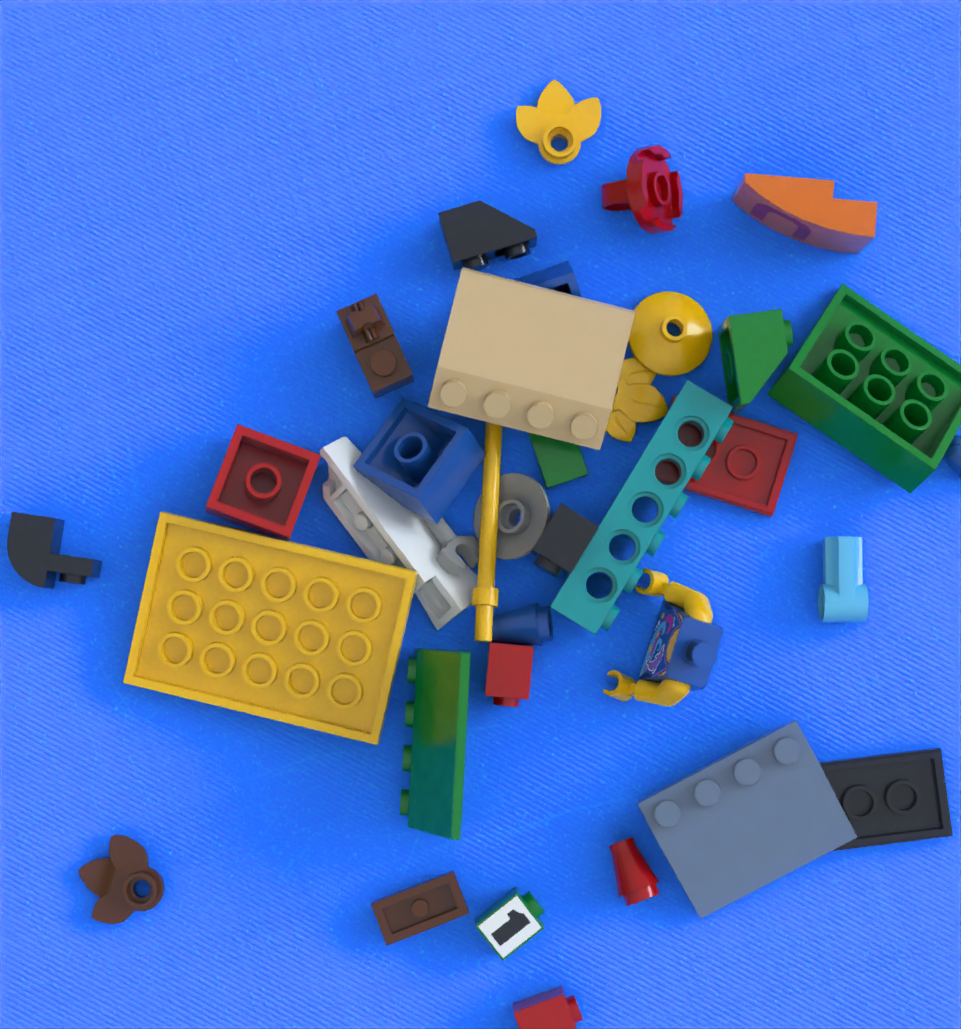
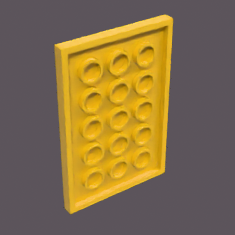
[123,511,418,745]

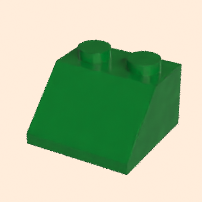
[717,309,793,413]

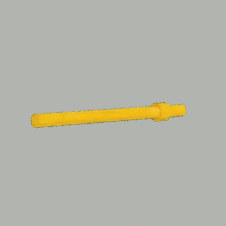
[472,422,503,642]

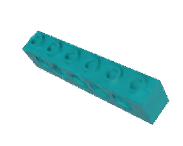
[550,380,734,635]

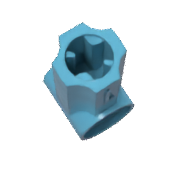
[818,536,869,622]

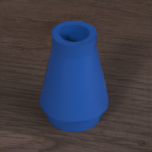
[492,603,553,646]

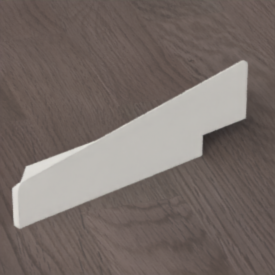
[320,437,478,630]

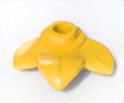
[516,80,601,165]
[606,357,668,442]

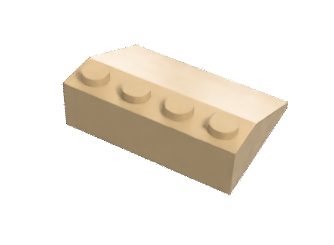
[427,267,635,450]

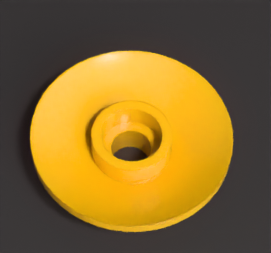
[628,292,712,376]

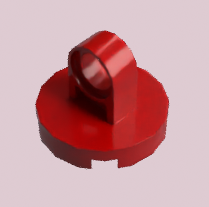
[601,145,683,234]

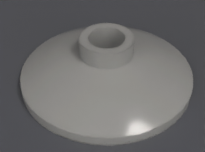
[473,473,550,560]

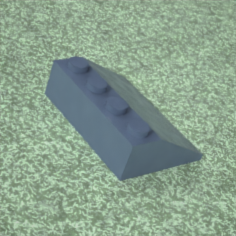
[637,719,857,919]

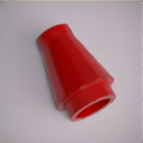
[609,837,660,906]

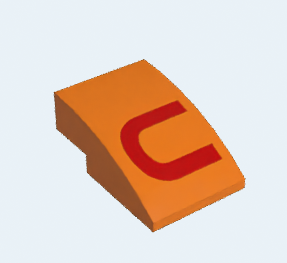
[732,173,878,254]

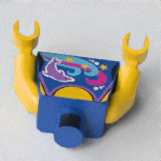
[603,568,723,707]

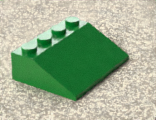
[767,283,961,494]
[400,648,471,840]

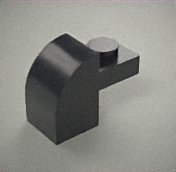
[7,512,102,589]

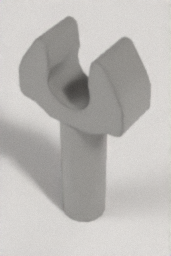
[421,516,479,576]

